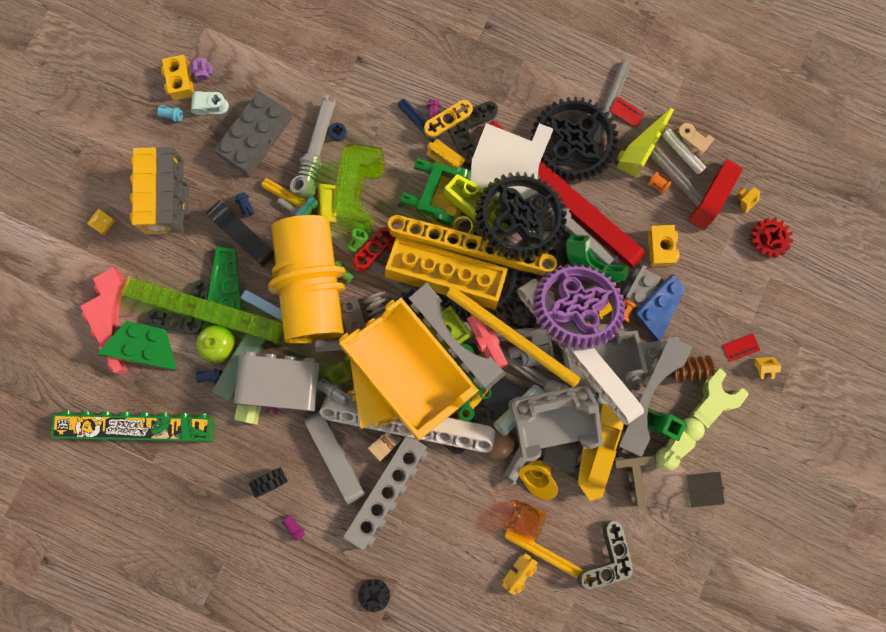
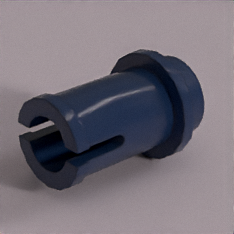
[235,192,255,218]
[196,368,222,383]

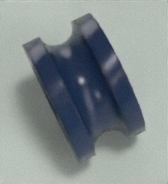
[329,123,347,141]

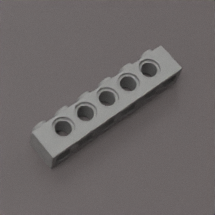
[343,436,429,551]

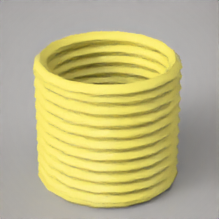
[453,216,476,234]

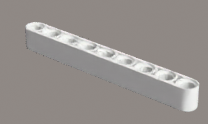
[517,279,644,425]
[320,396,495,453]

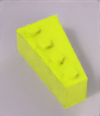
[442,174,523,240]

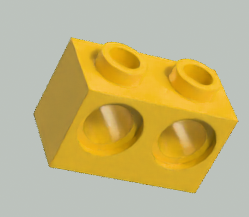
[161,55,194,100]

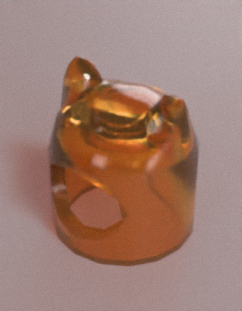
[502,500,546,542]

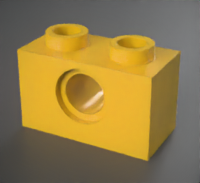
[647,225,679,267]

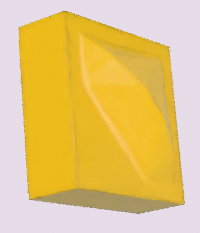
[87,209,115,235]

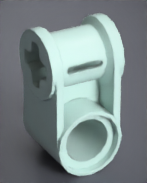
[191,91,229,115]

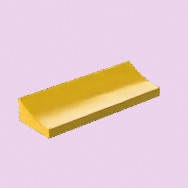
[385,237,508,310]

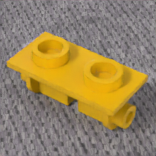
[426,139,466,168]
[502,553,538,595]

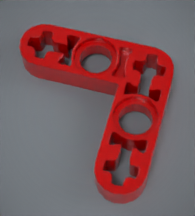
[353,227,396,272]

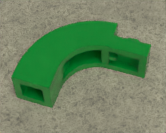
[566,234,628,282]
[647,408,687,441]

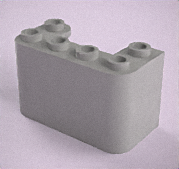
[233,351,320,412]

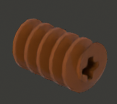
[671,355,715,383]

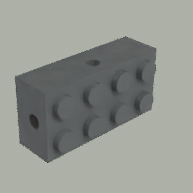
[215,91,292,177]

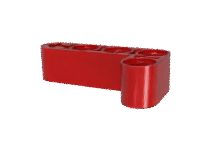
[688,159,743,231]

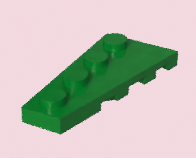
[204,247,244,327]

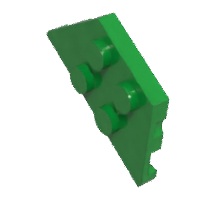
[98,321,176,371]

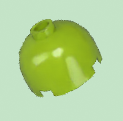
[196,325,237,364]

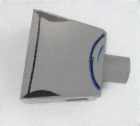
[509,329,554,367]

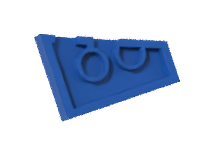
[633,274,685,341]

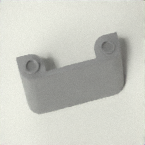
[512,386,603,462]

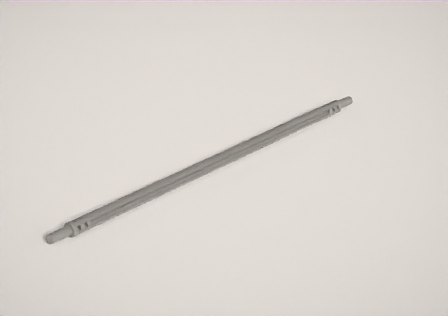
[277,198,550,389]

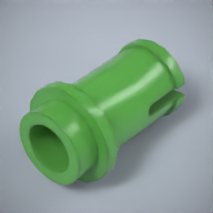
[335,261,355,285]

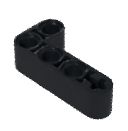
[206,200,274,267]

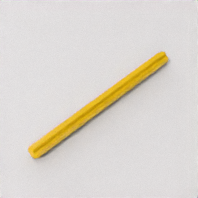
[446,287,580,387]

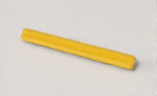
[504,528,595,584]

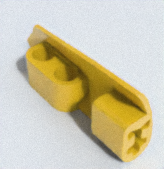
[350,360,398,429]
[578,402,624,501]

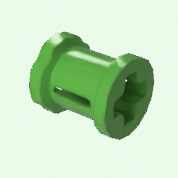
[346,228,368,253]

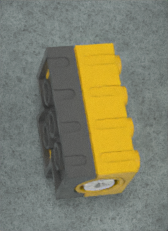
[130,147,189,234]

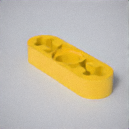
[424,100,473,138]

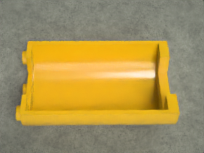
[338,298,479,441]

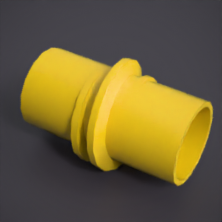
[268,215,346,344]

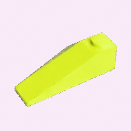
[616,108,674,178]

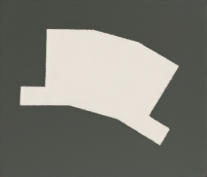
[470,123,553,244]

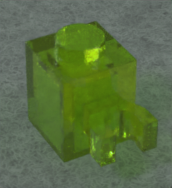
[318,356,353,385]

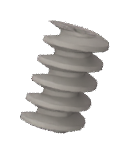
[363,292,388,320]

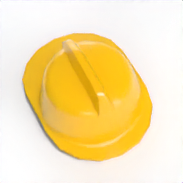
[519,460,558,500]

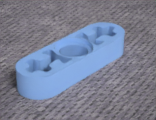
[240,290,282,321]

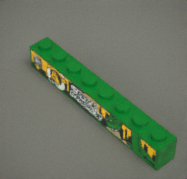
[51,411,215,442]

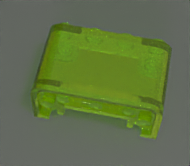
[332,143,385,234]

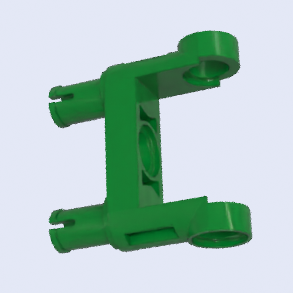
[400,158,471,226]

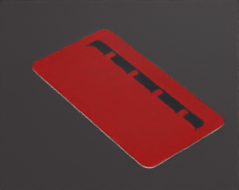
[610,97,644,127]
[722,334,760,362]

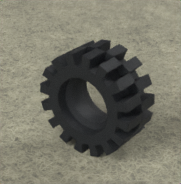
[248,467,288,498]

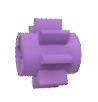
[189,58,213,81]

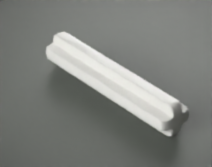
[662,128,706,174]

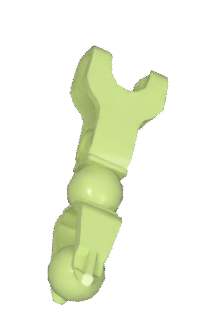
[655,368,749,472]

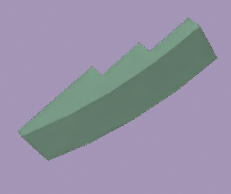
[212,323,272,401]

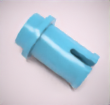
[157,105,183,122]

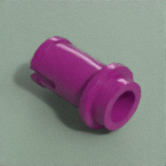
[426,99,441,124]
[281,515,305,541]

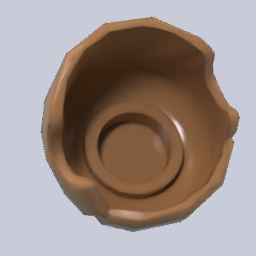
[487,430,516,459]

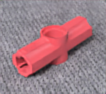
[467,315,508,369]

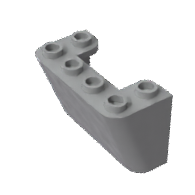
[560,330,648,397]

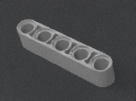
[304,411,366,505]

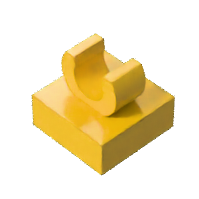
[737,187,760,213]
[754,357,781,379]

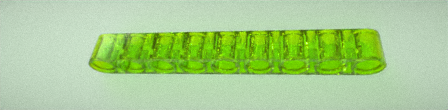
[120,276,283,343]

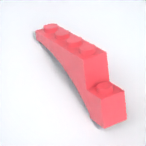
[80,267,128,375]

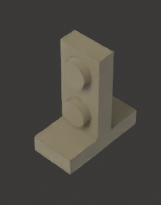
[612,456,656,507]

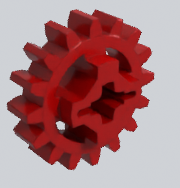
[750,217,793,259]

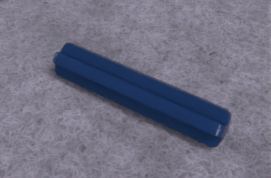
[398,99,440,143]

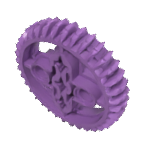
[532,263,626,351]

